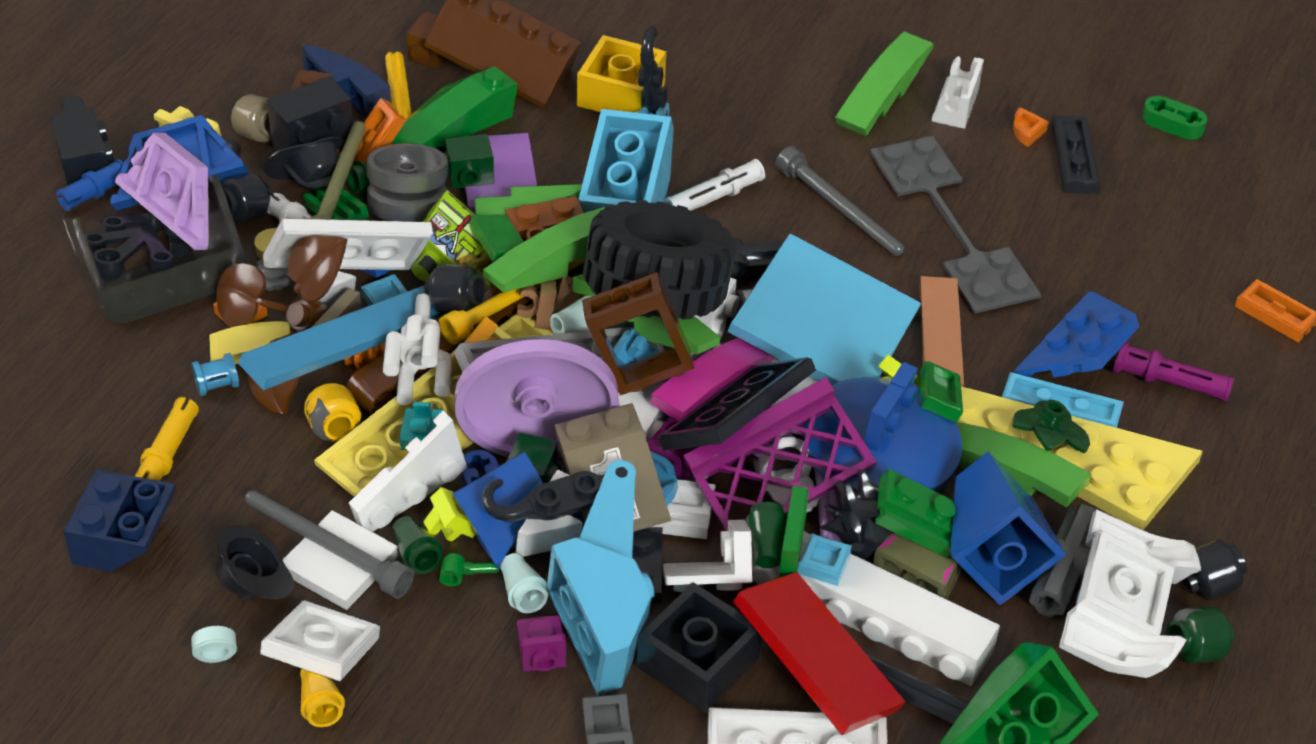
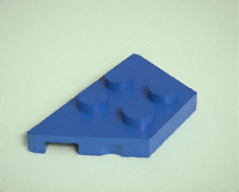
[110,115,248,211]
[1014,291,1139,378]

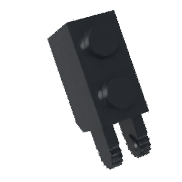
[51,96,114,186]

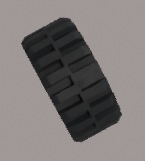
[583,200,736,320]

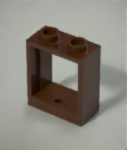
[582,272,695,396]

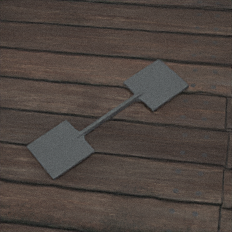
[870,136,1041,314]

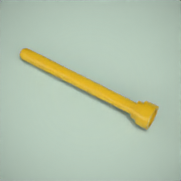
[438,258,585,345]

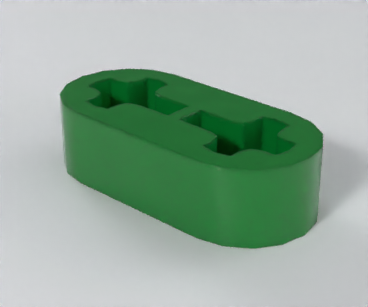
[1142,96,1208,140]

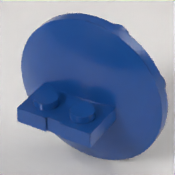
[802,362,962,493]

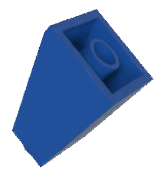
[950,451,1067,605]

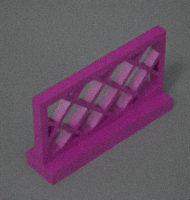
[684,377,877,531]

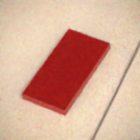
[733,572,905,735]

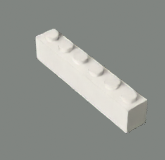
[751,532,1000,687]

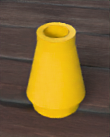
[300,668,345,727]

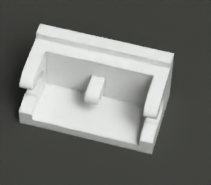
[932,57,984,129]

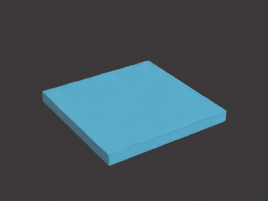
[727,234,921,385]

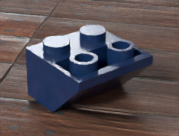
[64,469,176,572]

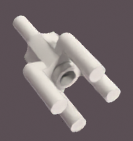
[383,294,452,405]

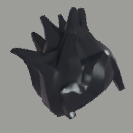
[820,469,893,560]

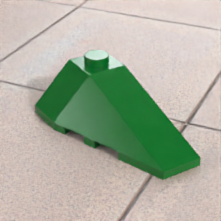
[390,67,518,148]
[939,642,1099,744]

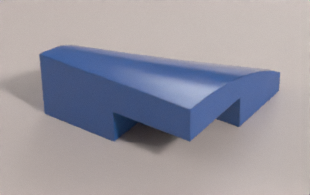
[453,452,543,568]

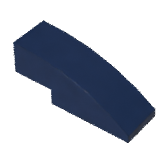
[302,45,391,120]

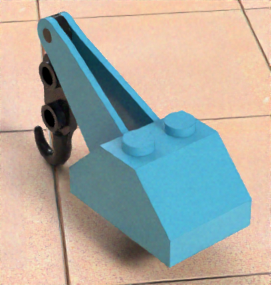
[578,26,674,212]
[482,460,654,696]

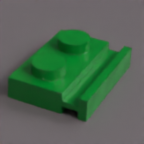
[876,469,956,558]

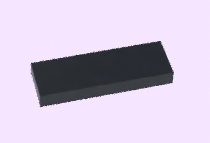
[1051,116,1100,194]

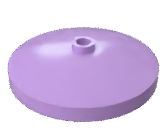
[455,339,619,457]

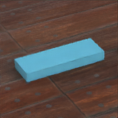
[1002,372,1124,428]

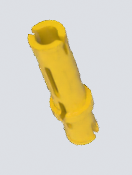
[135,397,199,481]

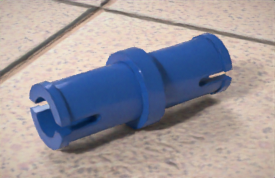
[56,159,124,211]

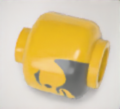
[304,383,361,442]

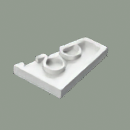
[349,410,467,532]

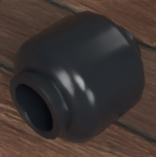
[215,173,272,223]
[424,264,485,314]
[1182,539,1247,601]

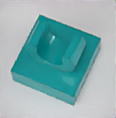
[399,402,446,450]

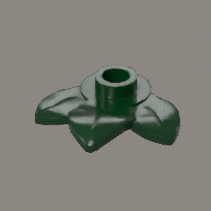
[1012,400,1090,453]

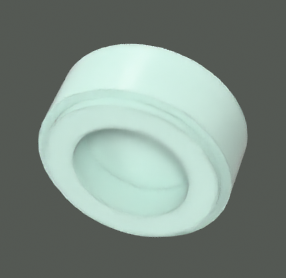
[191,626,237,663]

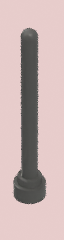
[775,146,904,256]
[245,490,414,599]

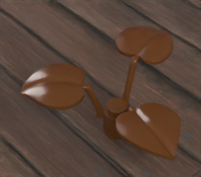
[216,235,348,414]

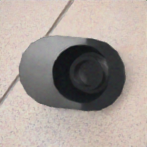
[264,137,345,191]
[216,525,295,600]

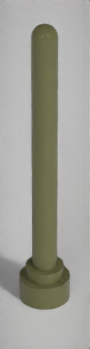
[309,121,366,220]

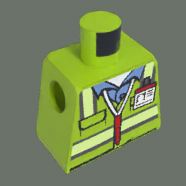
[411,190,486,281]

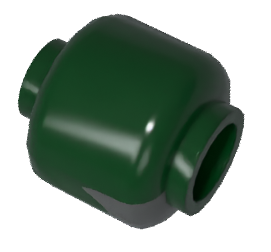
[1166,606,1234,664]

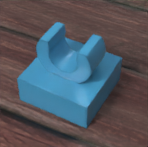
[613,328,661,367]

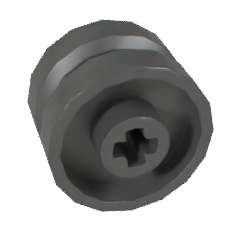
[367,143,448,222]

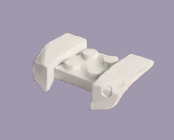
[1059,510,1201,678]

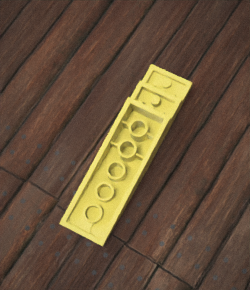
[314,314,555,497]

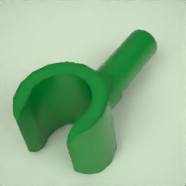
[439,553,499,587]

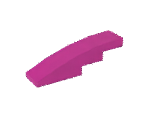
[651,338,776,421]

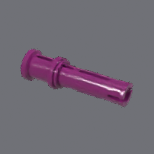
[1113,341,1234,402]

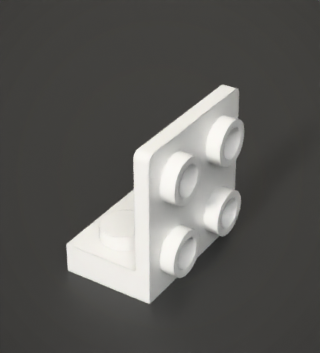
[662,520,752,592]

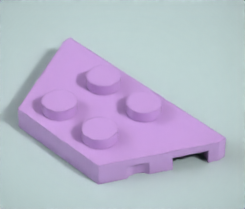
[115,133,209,250]

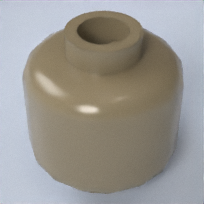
[231,94,272,143]

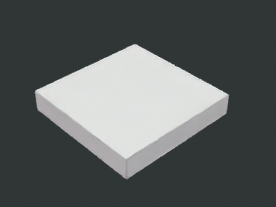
[283,510,399,610]
[261,601,380,681]

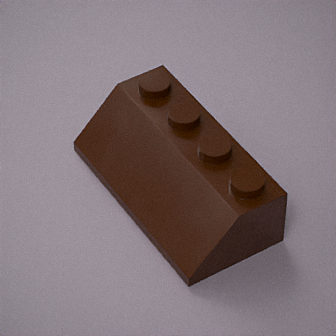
[424,0,581,109]

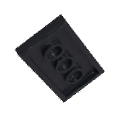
[658,357,816,451]

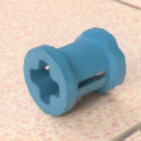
[191,353,239,396]

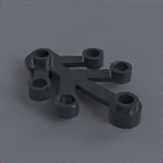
[83,211,191,281]

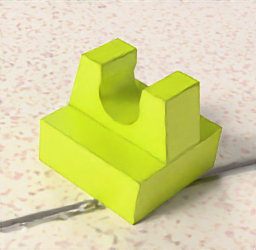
[423,487,476,542]

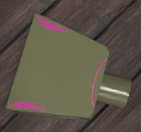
[873,532,963,600]

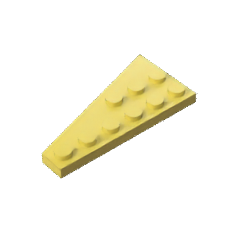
[958,386,1203,530]

